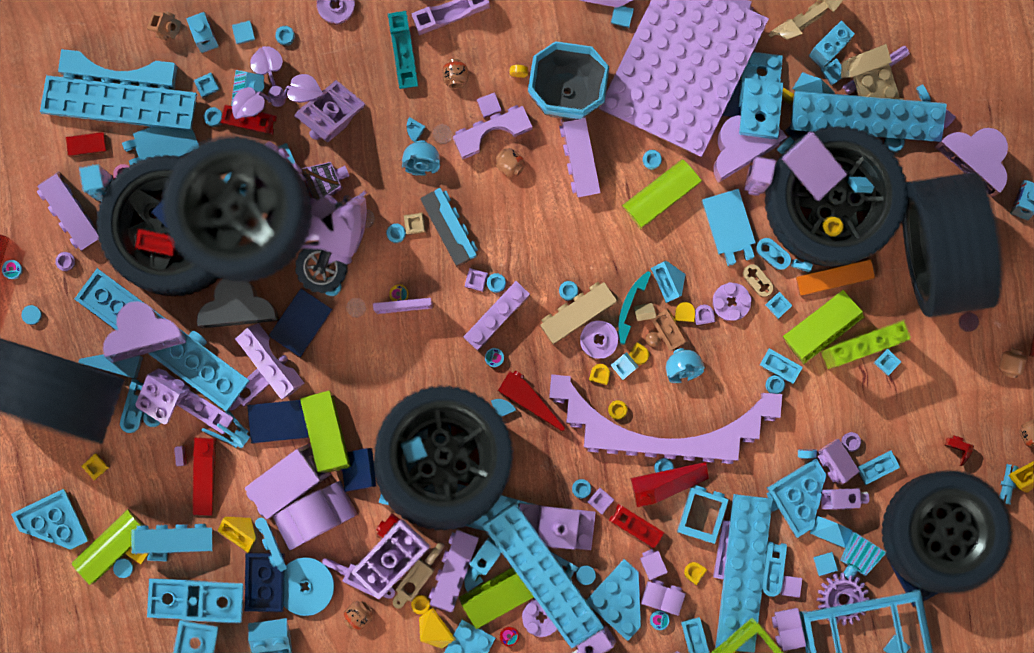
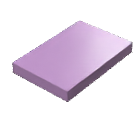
[782,132,847,201]
[373,298,433,314]

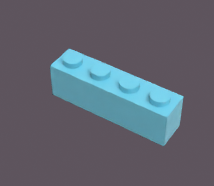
[79,164,113,202]
[131,524,212,554]

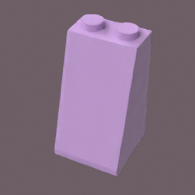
[245,443,331,520]

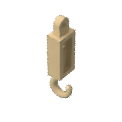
[393,542,444,608]

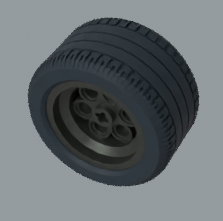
[882,470,1013,593]

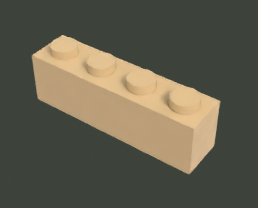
[540,282,617,345]

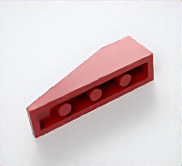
[497,370,565,432]
[193,438,217,516]
[631,462,709,507]

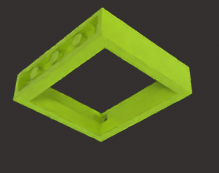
[821,321,911,369]
[711,618,782,653]

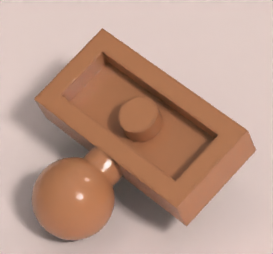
[646,308,688,351]

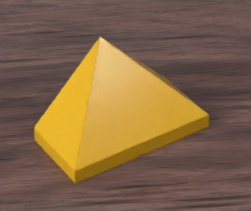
[1008,461,1034,493]
[218,516,256,553]
[419,608,456,649]

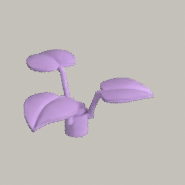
[232,46,323,119]

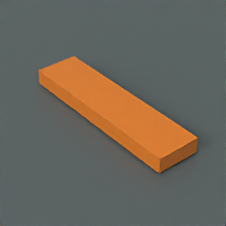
[796,260,875,296]

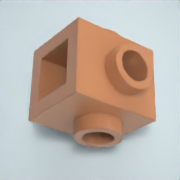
[147,11,181,40]

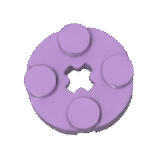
[317,0,355,25]
[713,282,751,321]
[580,321,618,359]
[522,599,557,637]

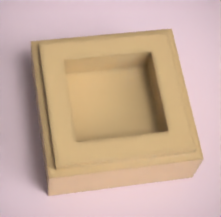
[404,213,425,235]
[634,303,656,321]

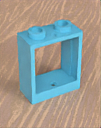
[809,21,855,69]
[677,485,729,544]

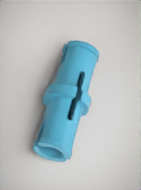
[1000,464,1019,505]

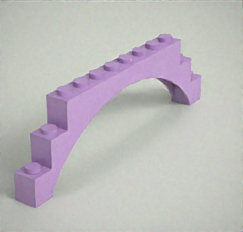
[549,375,782,464]

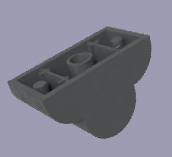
[197,279,279,329]

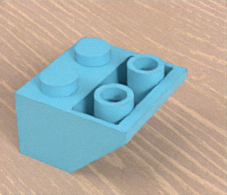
[248,618,292,653]

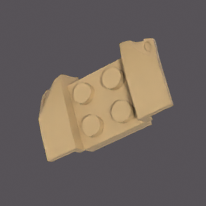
[769,0,843,39]
[841,44,904,100]

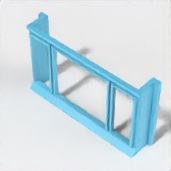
[799,589,933,653]

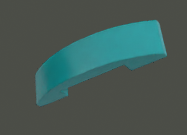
[388,11,418,89]
[618,271,651,345]

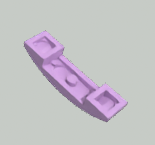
[176,390,234,435]

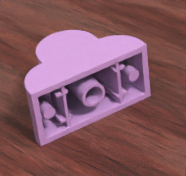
[713,116,787,183]
[935,128,1008,197]
[103,301,187,363]
[272,481,358,551]
[351,519,430,599]

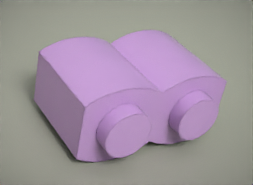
[641,579,686,616]
[771,608,806,651]

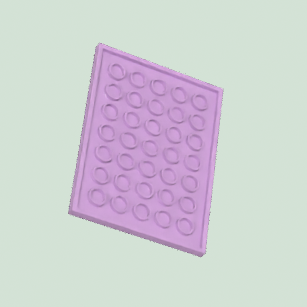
[599,0,769,157]

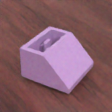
[817,439,860,484]

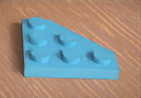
[767,458,826,538]
[11,489,89,550]
[586,559,641,641]

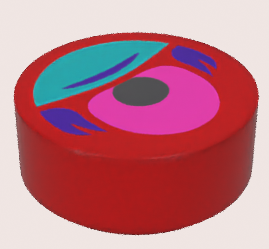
[500,626,519,646]

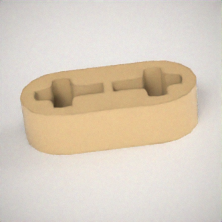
[743,264,773,297]

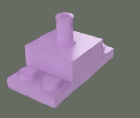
[295,80,365,142]
[518,503,596,550]

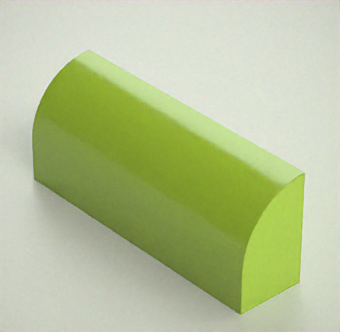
[622,159,702,229]
[783,290,864,365]
[300,390,351,473]
[72,509,144,585]
[459,567,534,629]

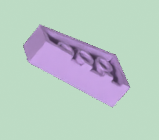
[559,117,600,197]
[37,172,99,250]
[429,530,479,612]

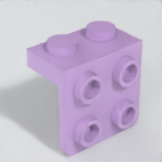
[135,368,190,424]

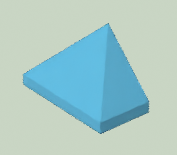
[793,73,835,94]
[651,261,685,303]
[809,516,853,548]

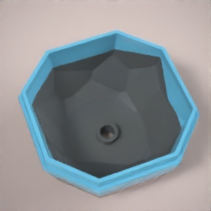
[528,41,609,120]

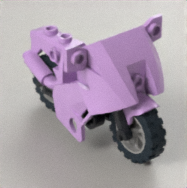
[228,141,367,293]

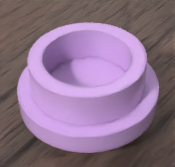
[55,252,75,271]

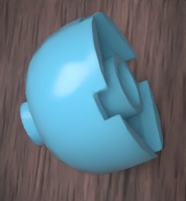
[402,140,440,176]
[666,348,705,383]

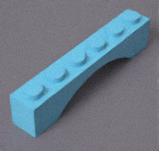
[58,49,177,89]

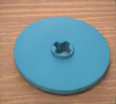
[284,558,334,616]

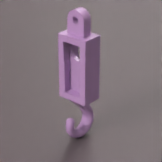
[229,355,288,410]
[322,558,395,599]

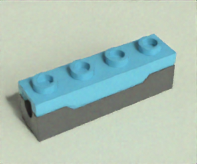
[420,188,478,267]

